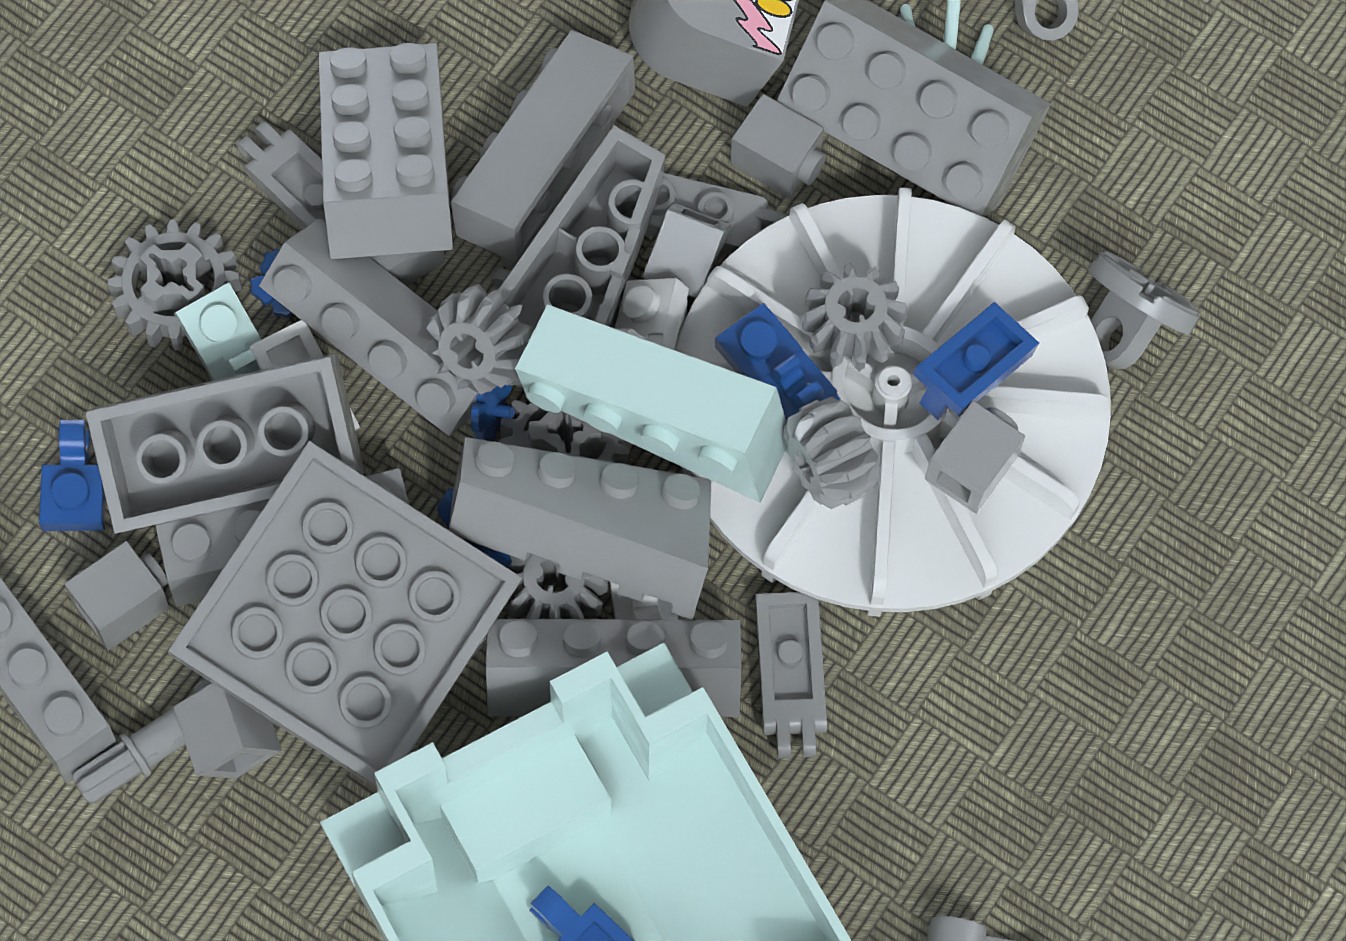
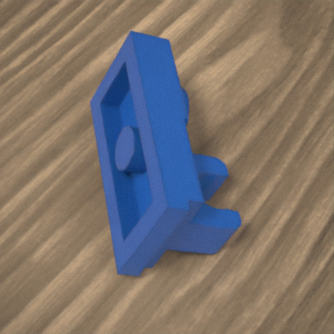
[714,302,841,422]
[912,302,1040,420]

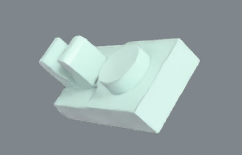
[174,283,261,381]

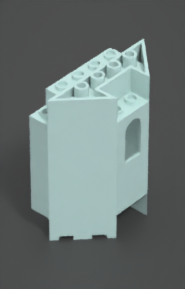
[320,643,851,941]

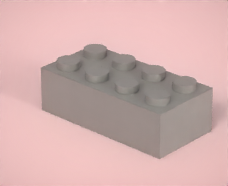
[777,0,1051,217]
[319,43,453,259]
[85,353,365,534]

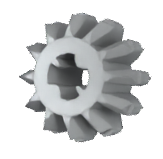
[801,262,908,372]
[426,284,535,395]
[783,396,880,509]
[507,554,608,619]

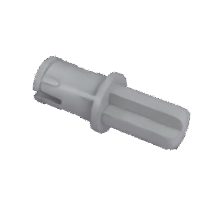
[72,705,185,804]

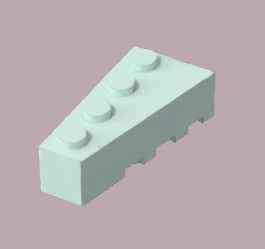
[515,304,787,503]

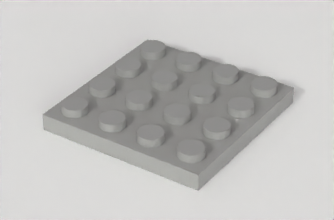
[168,441,522,790]

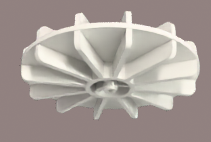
[675,187,1111,617]

